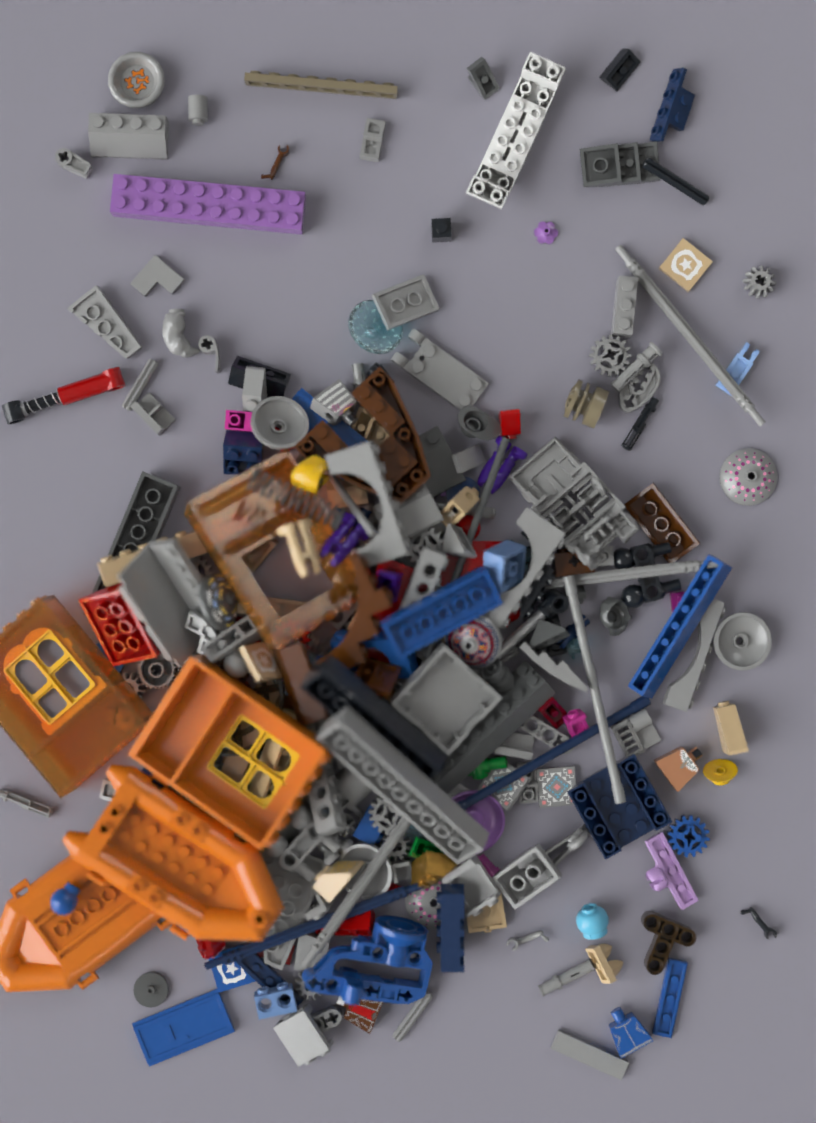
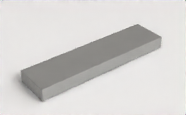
[551,1030,629,1080]

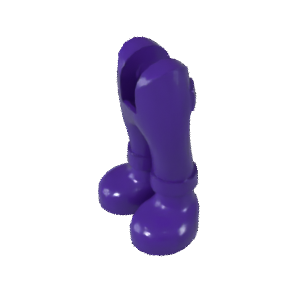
[477,436,528,495]
[319,512,370,567]

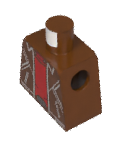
[336,996,383,1034]

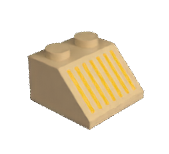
[312,860,365,903]

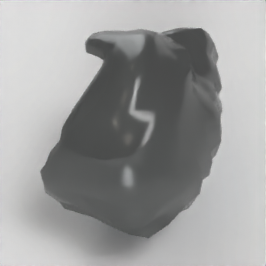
[600,596,632,636]

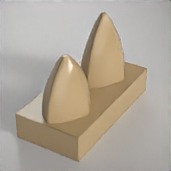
[585,944,624,984]

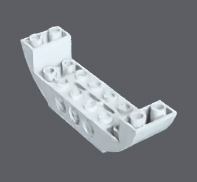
[466,52,566,209]

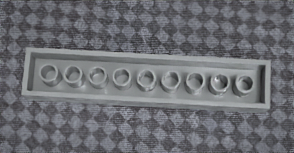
[316,707,490,864]

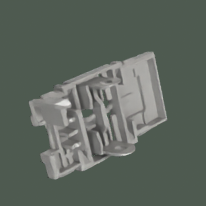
[509,436,640,571]

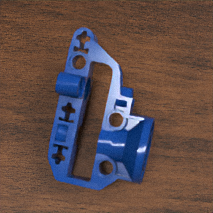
[302,915,433,1005]

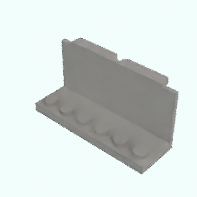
[117,538,225,667]

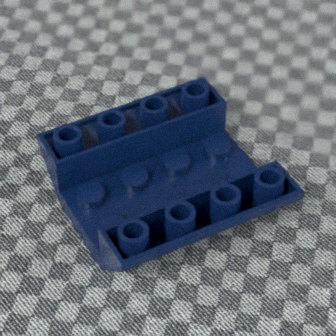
[567,754,673,860]

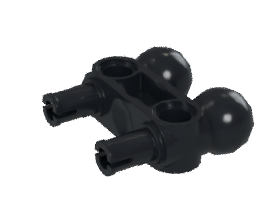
[613,542,682,609]

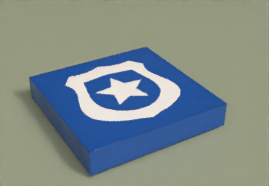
[209,943,256,993]

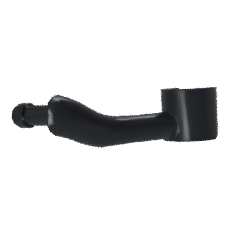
[741,907,777,939]

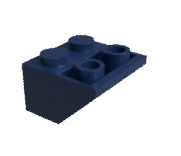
[223,430,264,477]

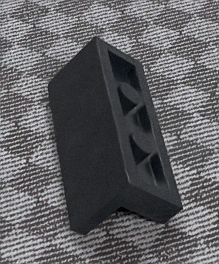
[228,356,291,398]

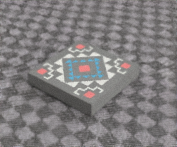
[478,762,531,811]
[536,766,576,808]

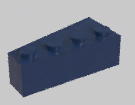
[436,884,465,972]

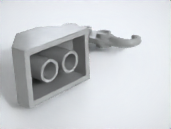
[492,824,590,909]

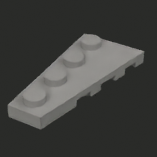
[67,285,143,359]

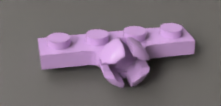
[644,832,699,910]

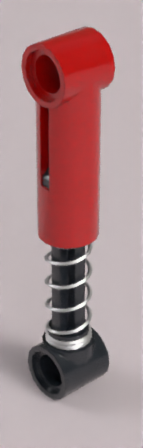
[2,367,126,425]

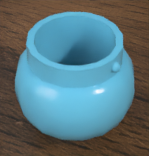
[576,903,609,940]

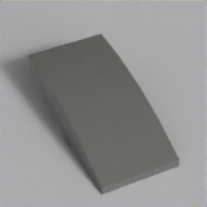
[580,141,661,187]

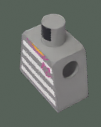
[310,379,358,427]

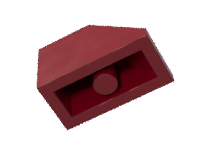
[538,697,567,730]

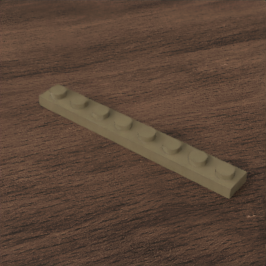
[244,71,398,99]

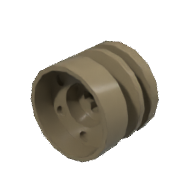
[563,379,609,429]

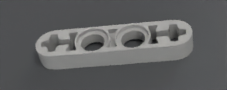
[519,715,573,754]

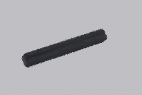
[642,158,710,205]

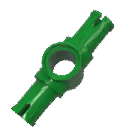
[468,756,508,780]

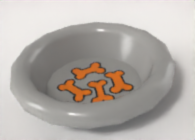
[108,52,165,108]

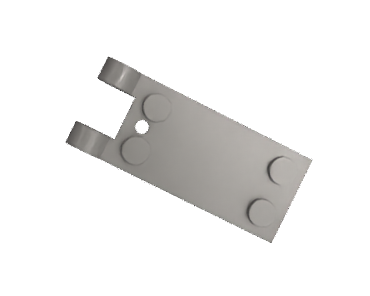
[391,328,489,410]

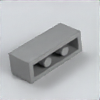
[611,276,638,338]

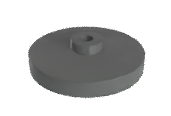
[133,972,169,1008]

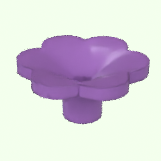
[534,221,558,244]

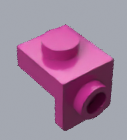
[562,709,589,737]

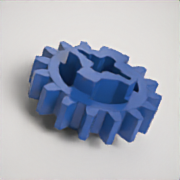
[667,815,710,857]

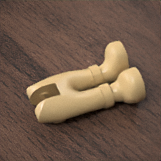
[277,518,321,578]

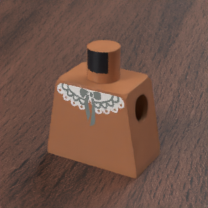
[653,747,703,792]

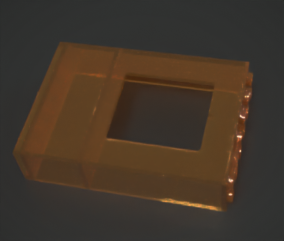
[184,449,358,652]

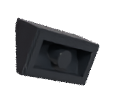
[599,48,641,91]

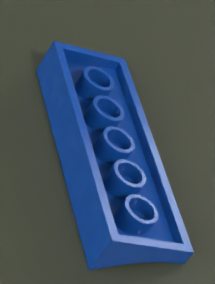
[379,566,503,659]

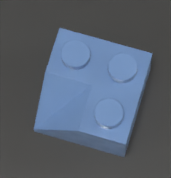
[483,539,526,594]

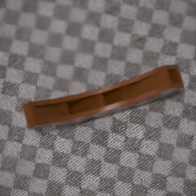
[315,553,394,669]

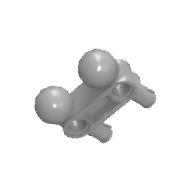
[264,805,341,882]

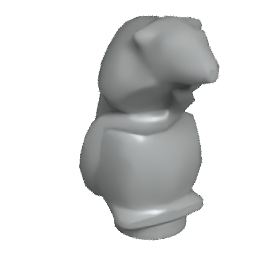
[162,309,200,358]

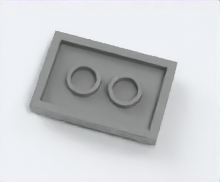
[372,274,439,331]

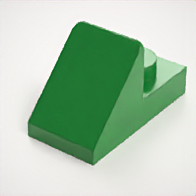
[409,835,444,858]

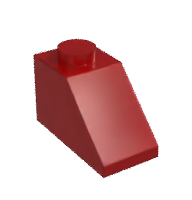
[498,409,521,440]

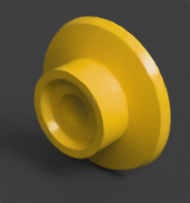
[703,759,738,785]

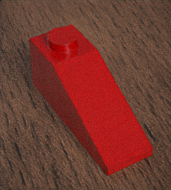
[315,910,375,936]

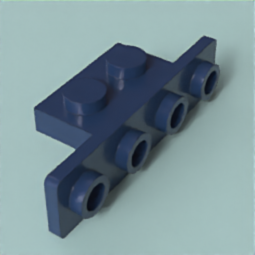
[649,67,695,142]

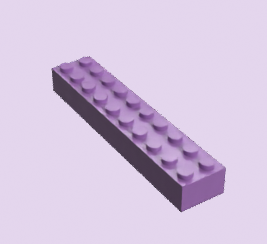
[110,174,306,235]

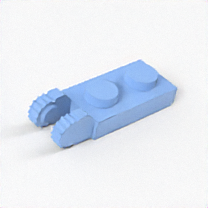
[715,342,760,396]

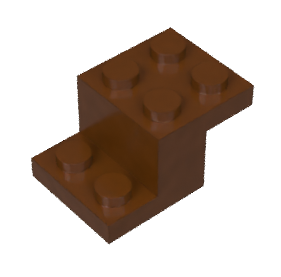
[350,657,401,698]

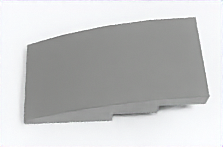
[517,641,589,692]

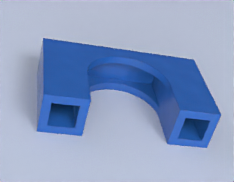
[330,629,419,679]

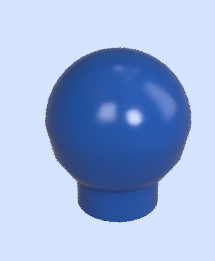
[50,882,81,915]

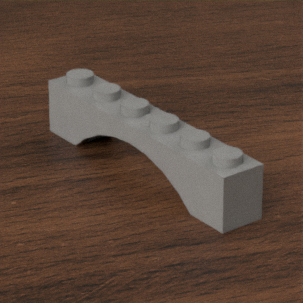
[662,599,726,712]

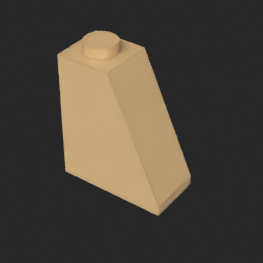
[713,701,749,755]

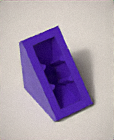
[377,569,403,603]

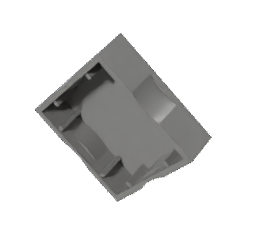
[389,642,502,756]

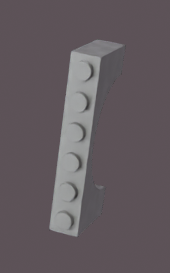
[325,440,411,566]
[483,507,567,630]

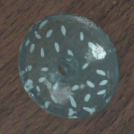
[348,300,403,354]

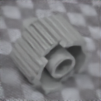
[137,653,179,689]

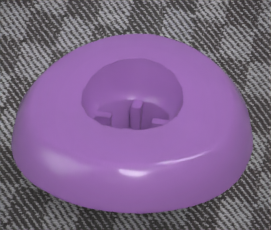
[451,790,505,854]

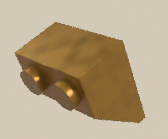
[411,851,460,889]

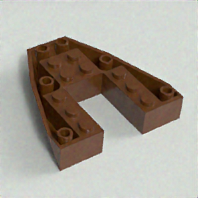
[294,367,431,503]

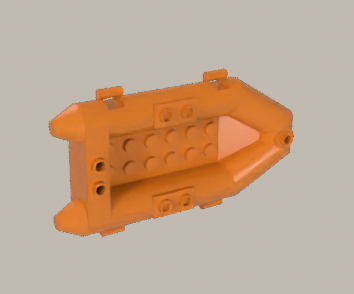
[62,764,284,941]
[0,829,173,992]

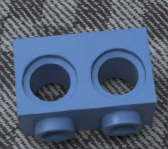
[254,982,297,1020]

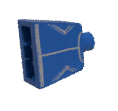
[609,1007,653,1059]

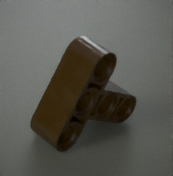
[641,911,696,975]

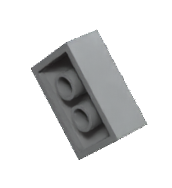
[371,483,444,538]

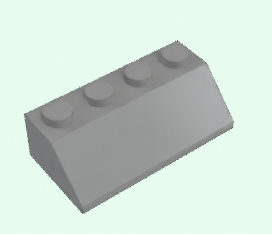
[88,113,169,160]

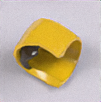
[291,455,330,494]

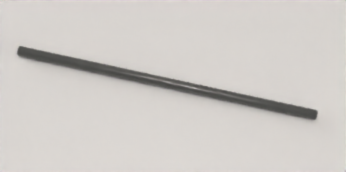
[423,437,510,658]

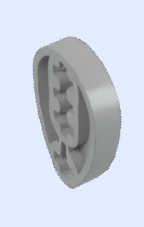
[619,363,660,413]

